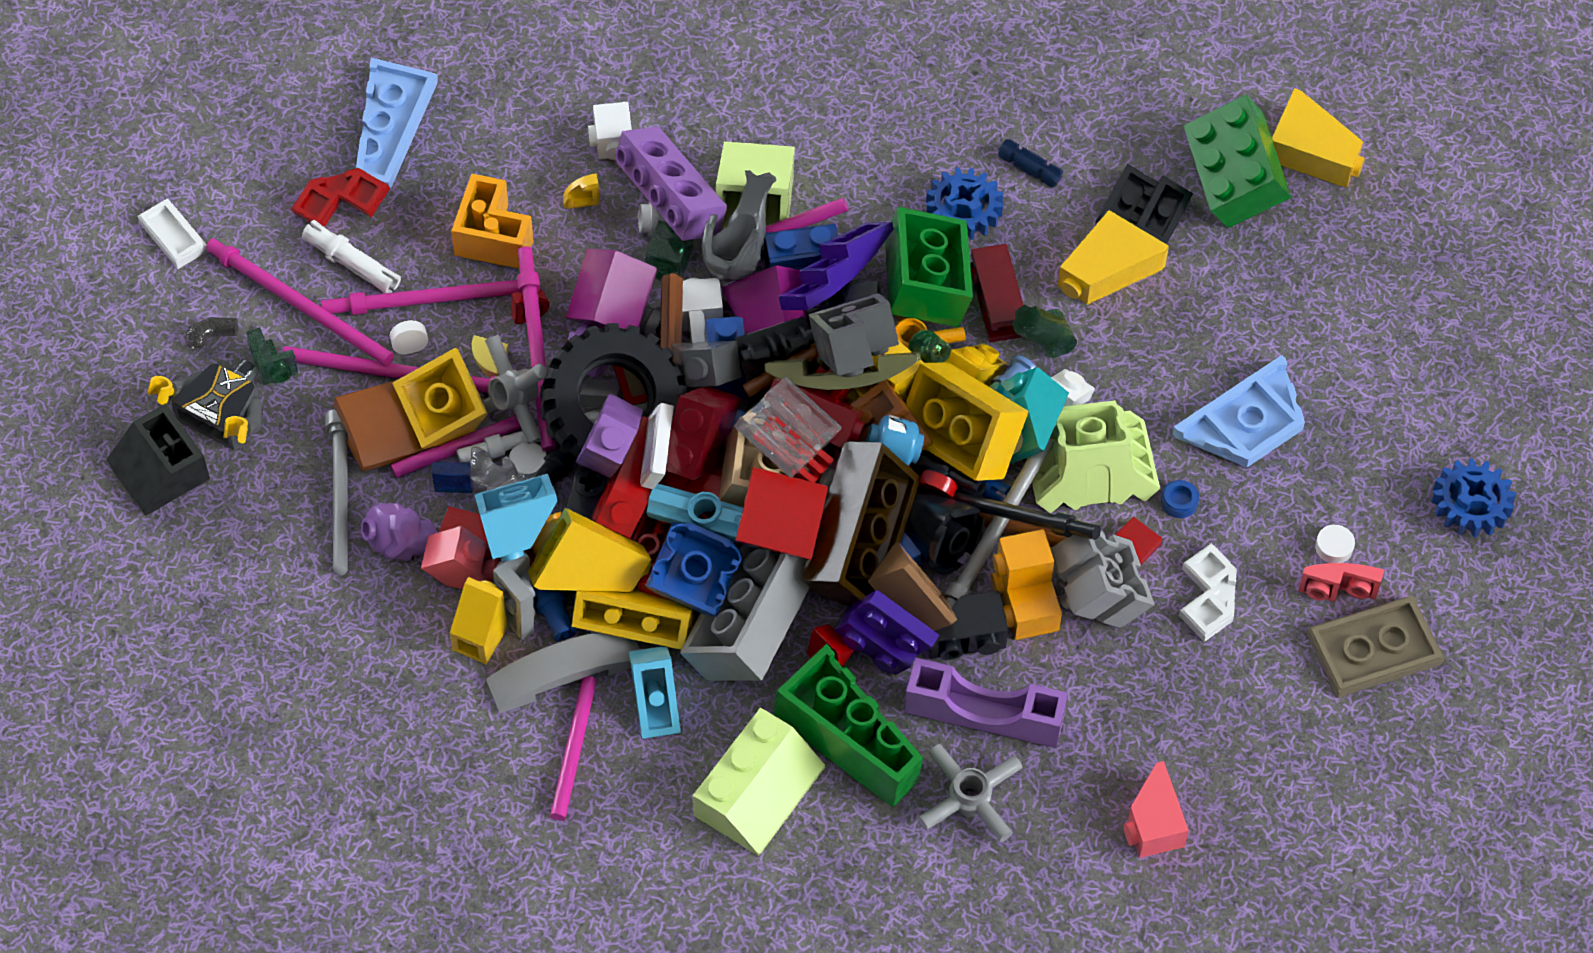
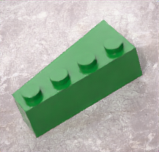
[773,644,923,807]

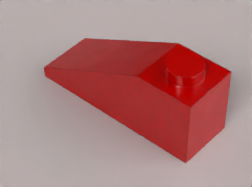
[591,416,652,538]

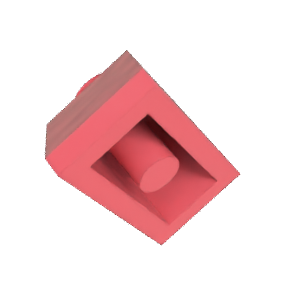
[1124,761,1189,858]

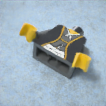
[147,359,263,450]

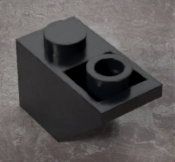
[929,591,1008,660]

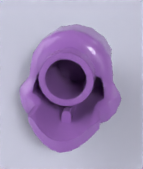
[361,503,438,561]

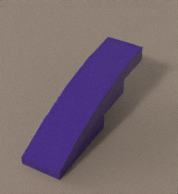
[778,222,894,310]

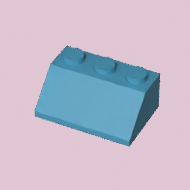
[474,474,558,561]

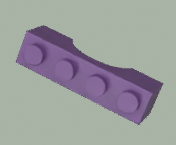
[905,658,1068,748]

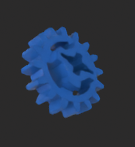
[926,167,1003,240]
[1431,458,1516,537]

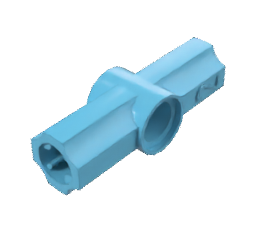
[646,484,755,547]

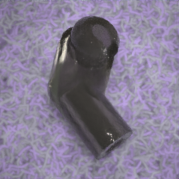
[186,317,238,349]

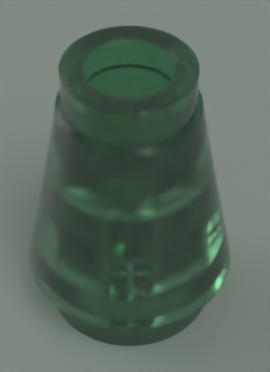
[908,330,950,363]

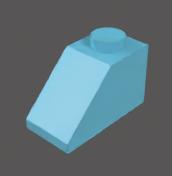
[628,646,681,739]

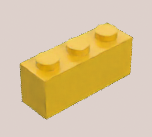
[572,586,697,650]

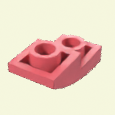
[1298,563,1385,602]

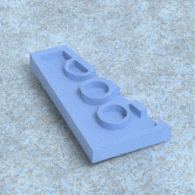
[356,58,438,191]

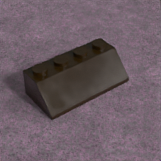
[801,442,921,606]

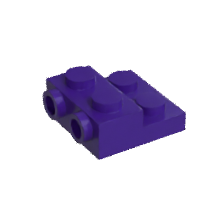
[834,590,939,675]

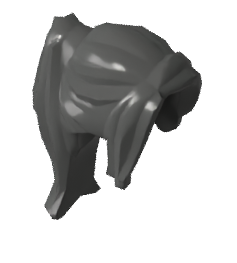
[701,170,776,282]

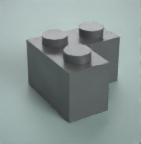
[808,293,899,377]

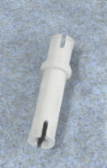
[302,220,401,294]

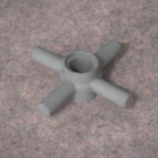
[482,335,547,444]
[918,744,1022,842]

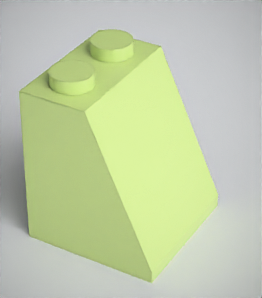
[716,141,795,250]

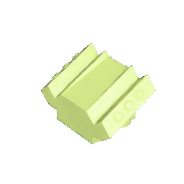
[1027,400,1160,513]

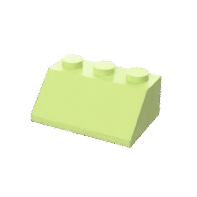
[693,707,825,856]

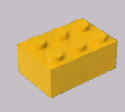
[906,362,1029,481]

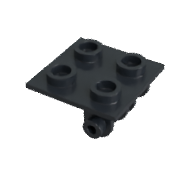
[734,316,819,409]

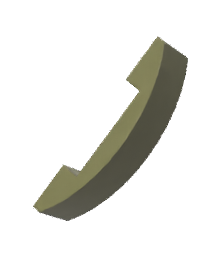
[765,352,920,390]

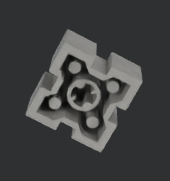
[1051,531,1155,628]

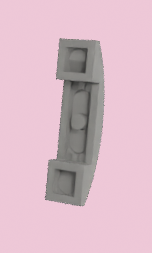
[486,632,640,714]

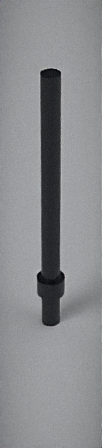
[918,485,1101,540]

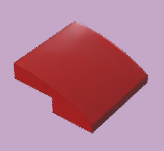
[735,467,828,560]

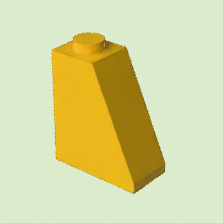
[1272,88,1365,188]
[1057,210,1169,304]
[527,508,651,592]

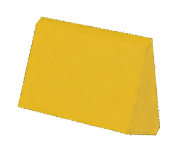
[393,348,488,449]

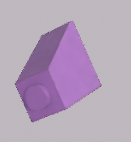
[576,394,643,478]

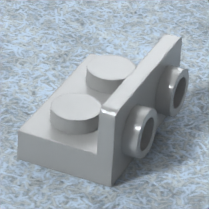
[493,551,536,641]

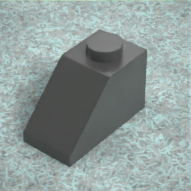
[672,341,742,387]

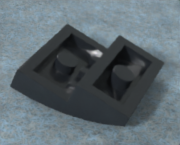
[1095,164,1193,244]

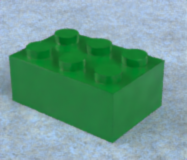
[1183,94,1292,228]
[885,207,973,327]

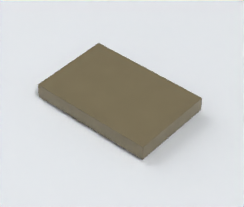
[1306,595,1445,698]

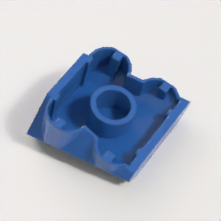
[645,523,742,617]

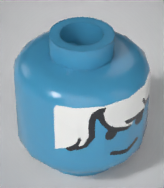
[865,415,924,466]

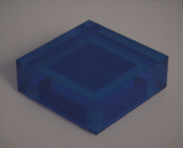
[431,462,473,493]

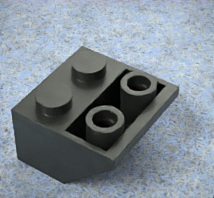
[106,403,210,516]

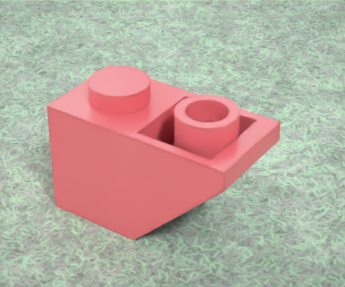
[421,526,501,589]

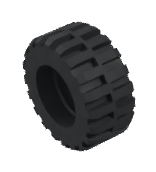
[540,323,687,467]

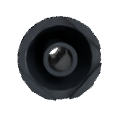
[904,488,985,574]

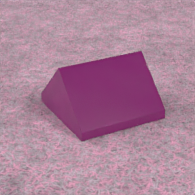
[566,248,657,329]

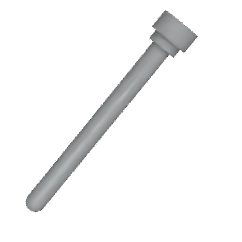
[325,409,349,576]

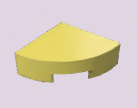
[472,335,509,378]

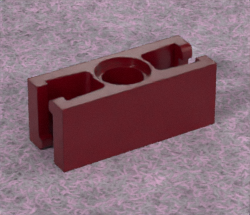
[970,244,1027,343]

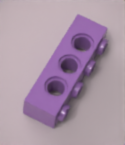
[615,127,727,241]

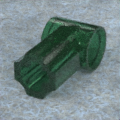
[1012,304,1077,358]

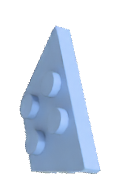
[1173,355,1305,468]

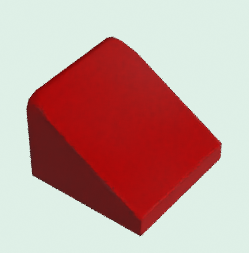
[807,624,854,667]

